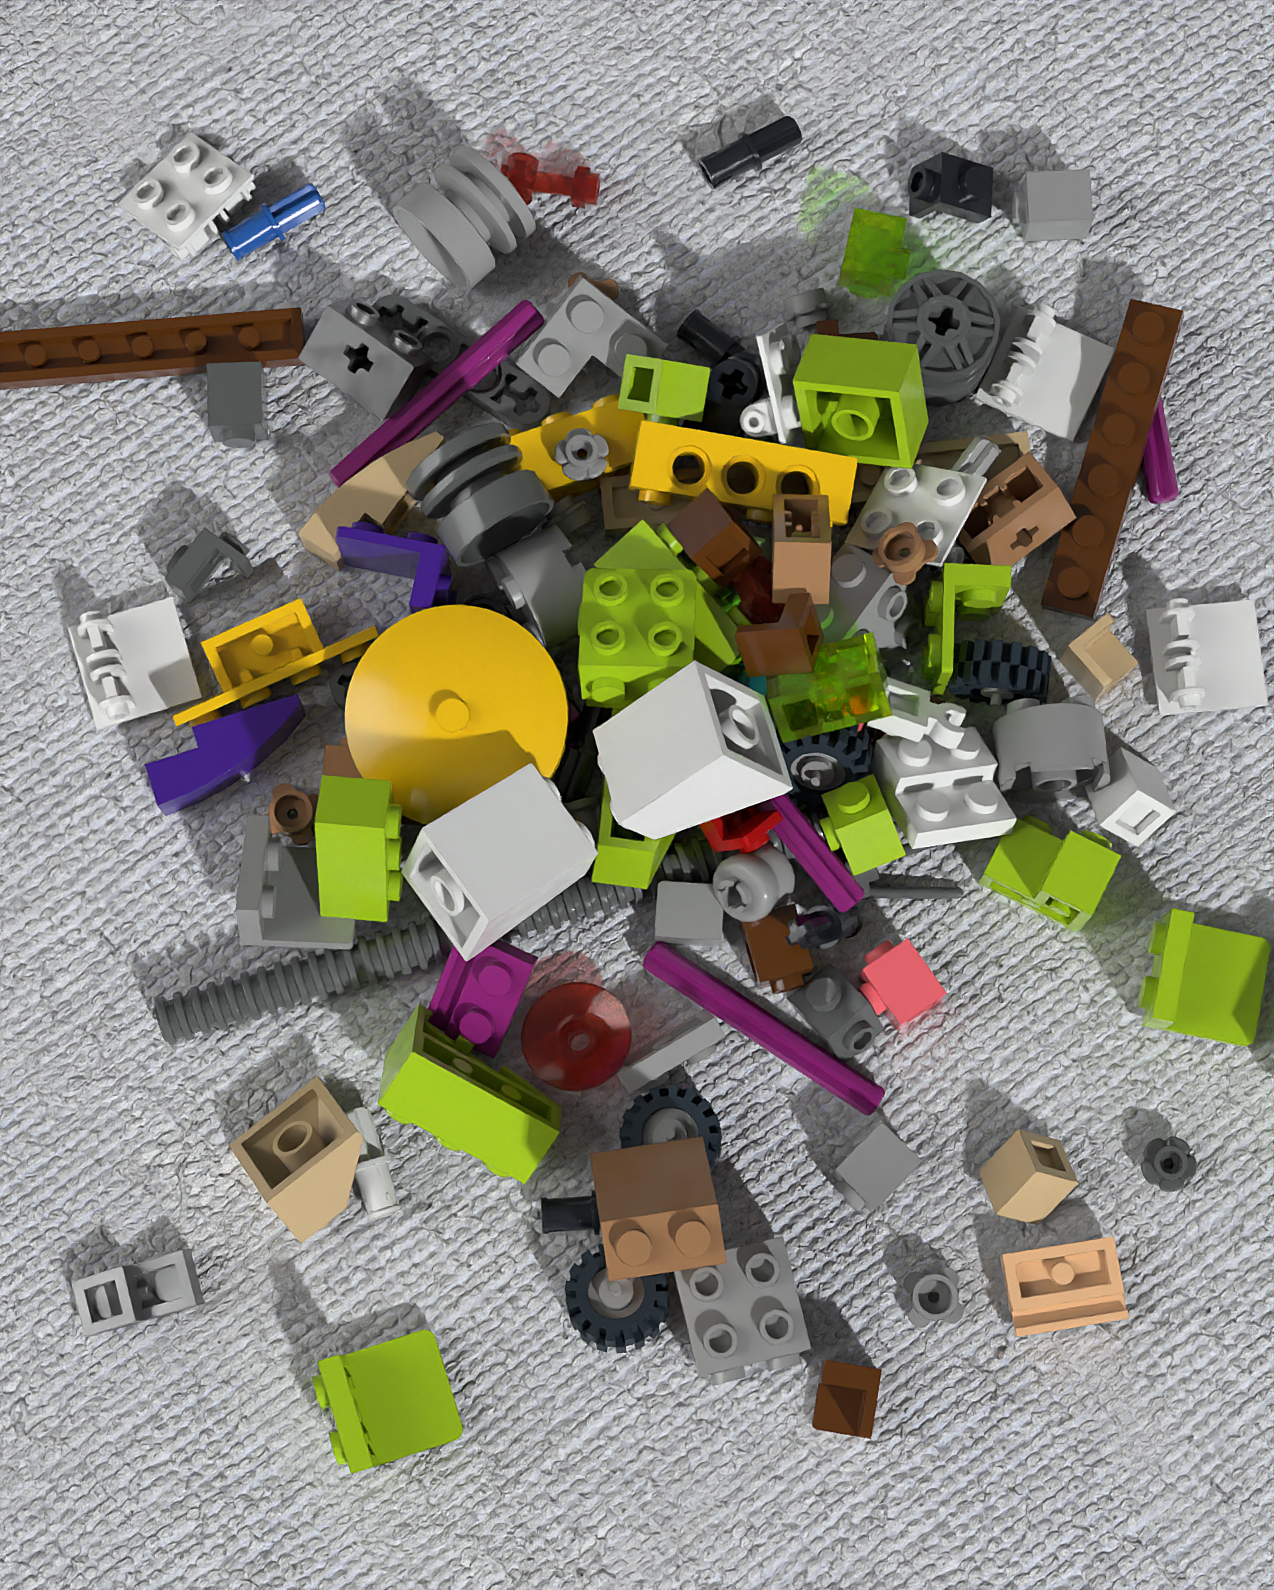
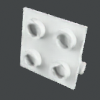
[117,132,256,261]
[974,303,1116,443]
[740,323,803,445]
[845,464,987,571]
[68,597,203,730]
[1145,598,1268,716]

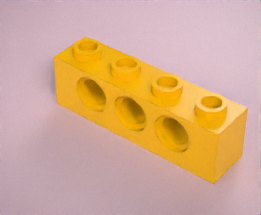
[627,420,858,532]

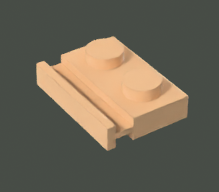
[1000,1236,1129,1337]

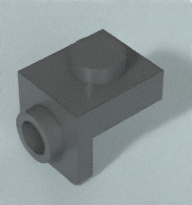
[165,527,254,604]
[787,963,883,1063]

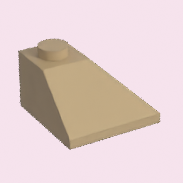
[228,1076,364,1244]

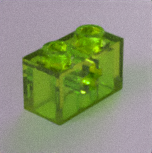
[766,632,893,743]

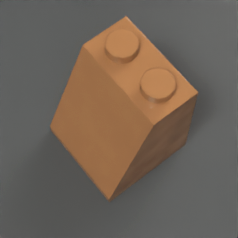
[590,1136,727,1281]

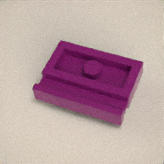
[428,939,539,1059]

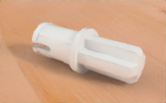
[345,1107,403,1221]

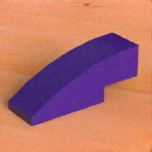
[145,694,306,816]

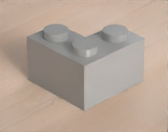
[515,274,668,398]

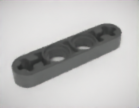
[372,295,550,432]

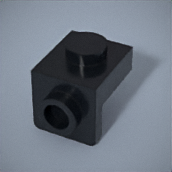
[907,152,993,224]

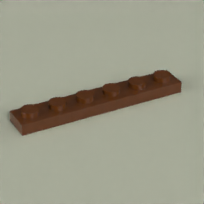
[1041,299,1184,622]
[0,307,306,390]

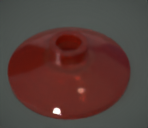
[521,982,632,1092]

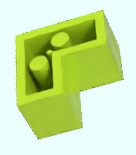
[978,815,1122,932]

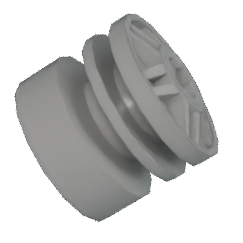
[393,145,536,291]

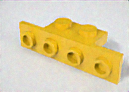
[172,598,379,731]

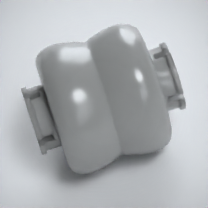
[713,843,795,922]

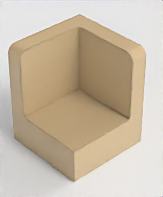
[1059,612,1138,701]
[979,1129,1078,1225]

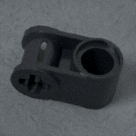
[682,351,767,438]

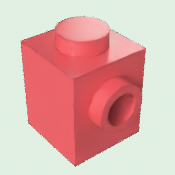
[857,938,947,1031]

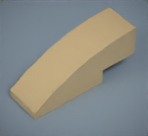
[298,432,446,572]

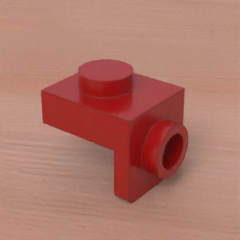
[699,805,783,854]

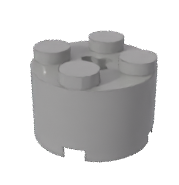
[485,524,586,650]
[992,695,1111,803]

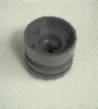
[881,269,1000,407]
[406,422,554,567]

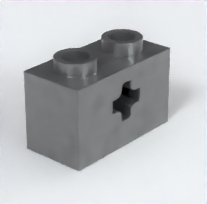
[298,299,434,420]

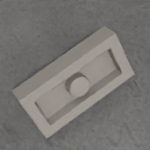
[610,1009,726,1094]

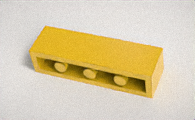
[508,394,646,504]

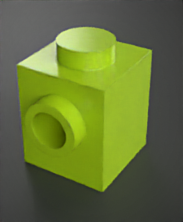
[618,354,710,426]
[819,774,906,876]

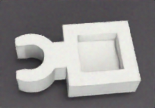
[867,674,966,749]

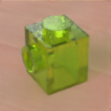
[838,208,911,298]

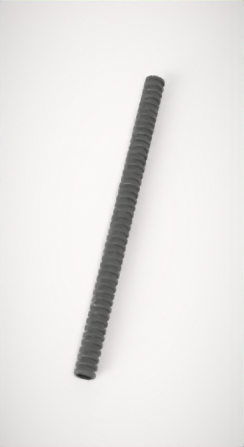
[154,802,895,1046]

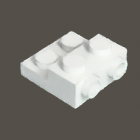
[869,726,1017,849]

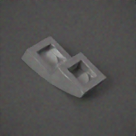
[71,1249,205,1337]

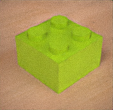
[793,334,929,469]

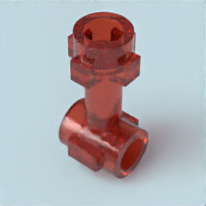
[501,152,601,208]

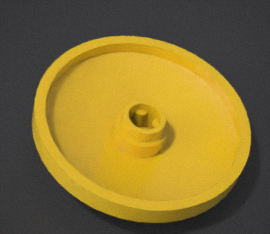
[345,605,569,825]

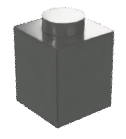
[207,361,268,448]

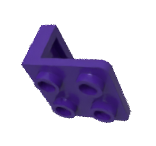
[335,522,457,614]

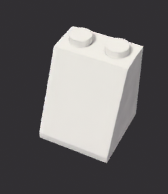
[593,661,793,840]
[401,763,598,962]

